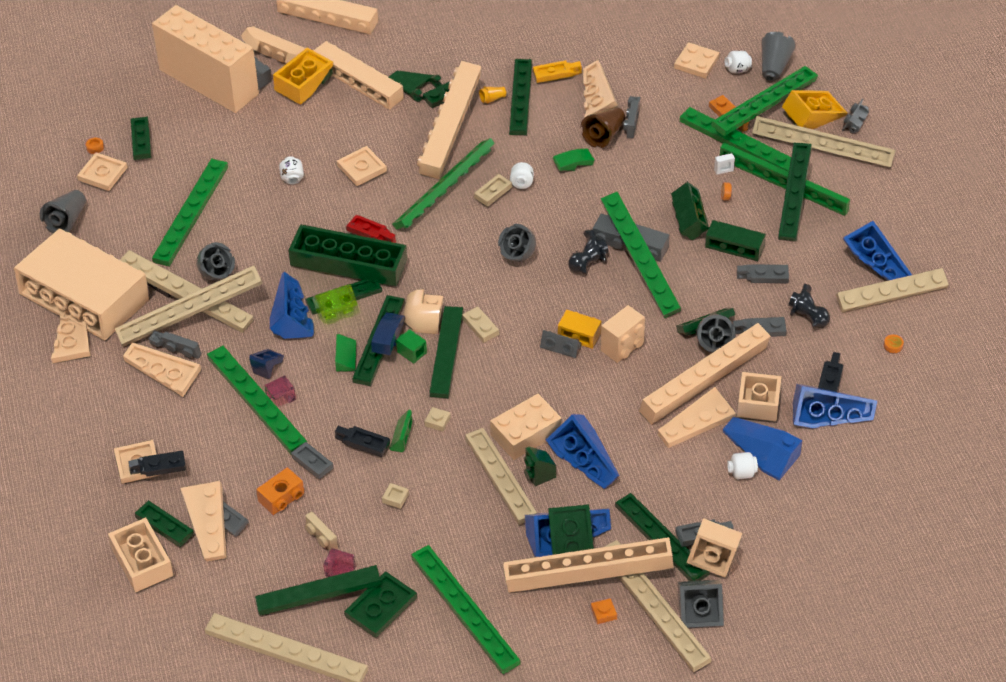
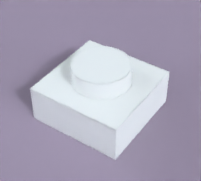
[714,153,735,175]

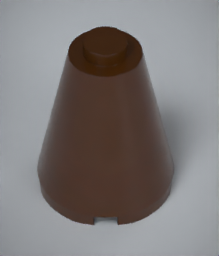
[580,107,626,148]

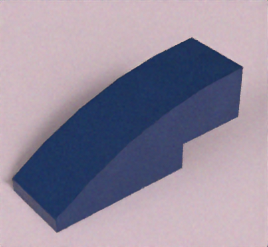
[371,313,405,355]

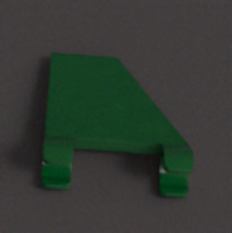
[388,70,442,102]

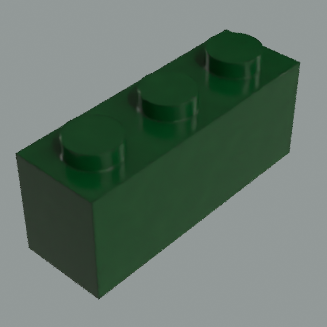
[671,181,709,240]
[705,220,766,262]

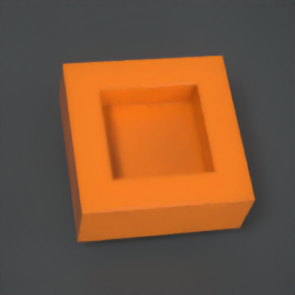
[591,598,617,624]

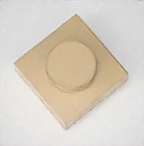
[425,407,451,432]
[382,483,409,509]

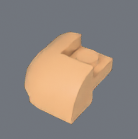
[403,289,443,334]

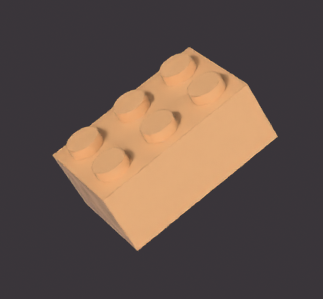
[490,394,562,460]
[108,518,173,592]

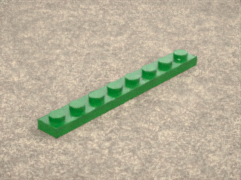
[712,66,818,136]
[679,107,791,171]
[392,138,495,230]
[720,143,850,216]
[152,158,228,267]
[601,191,681,319]
[207,345,307,455]
[411,545,520,675]

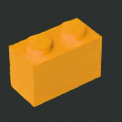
[558,309,602,349]

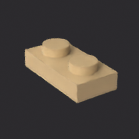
[474,174,512,207]
[462,307,499,343]
[305,511,338,553]

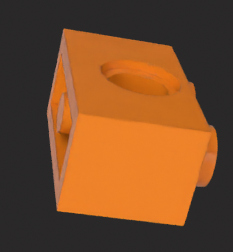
[256,467,304,515]

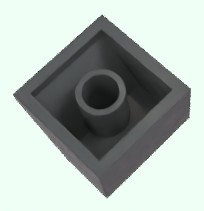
[677,580,724,628]

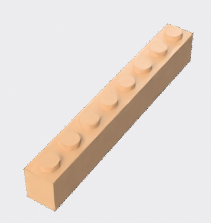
[417,61,481,179]
[639,323,771,425]
[504,538,674,593]

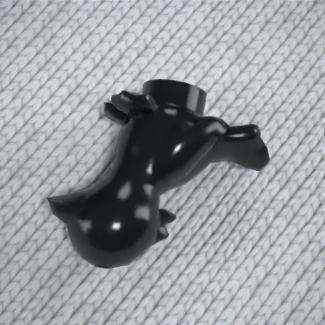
[568,229,608,274]
[788,284,830,327]

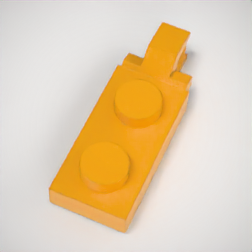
[533,60,582,83]

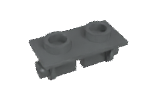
[842,99,869,133]
[540,330,582,358]

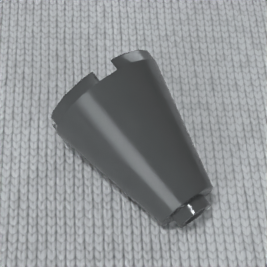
[761,32,796,81]
[39,190,86,233]

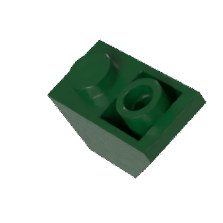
[524,447,556,487]

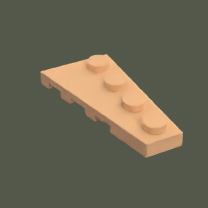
[583,60,618,118]
[51,307,91,363]
[123,343,201,397]
[658,387,736,448]
[181,481,227,562]

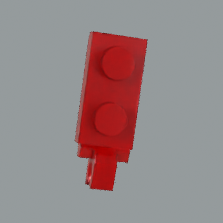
[346,214,396,243]

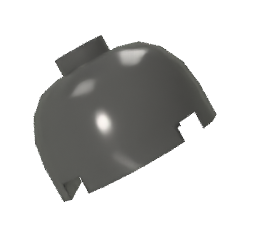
[498,223,536,262]
[196,242,235,281]
[697,314,736,352]

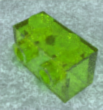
[312,284,358,321]

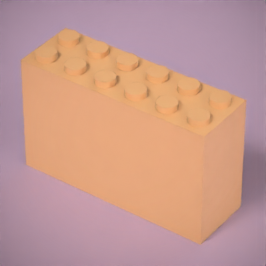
[152,5,259,113]
[14,228,149,341]

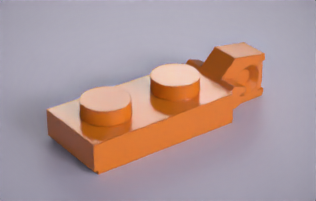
[709,95,749,132]

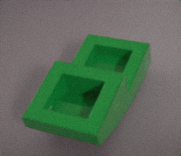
[553,148,595,171]

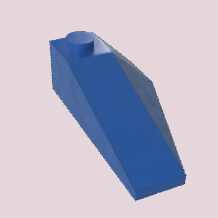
[843,221,912,281]
[270,272,314,339]
[793,384,877,428]
[546,414,619,489]
[723,417,802,481]
[525,509,611,557]

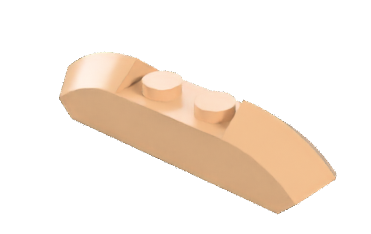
[241,27,306,64]

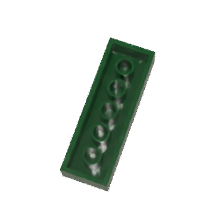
[288,224,407,287]

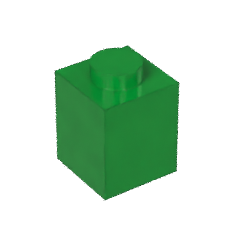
[396,329,427,364]

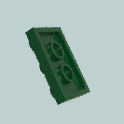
[548,504,594,555]
[344,571,417,638]

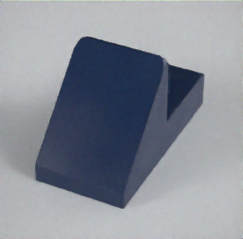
[249,349,284,379]

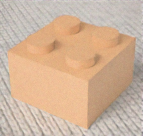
[601,305,645,363]
[737,372,781,421]
[687,518,742,578]

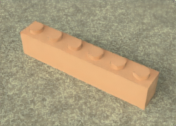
[276,0,378,35]
[314,41,404,110]

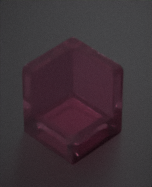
[264,375,296,403]
[323,548,356,577]

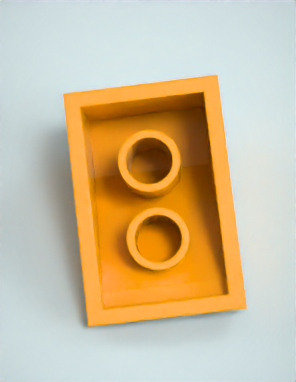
[273,47,334,105]
[782,90,848,129]

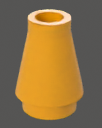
[479,86,506,104]

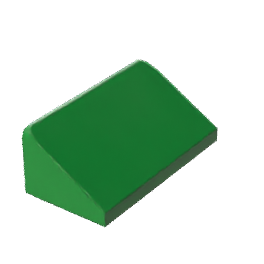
[335,334,357,372]
[389,409,413,452]

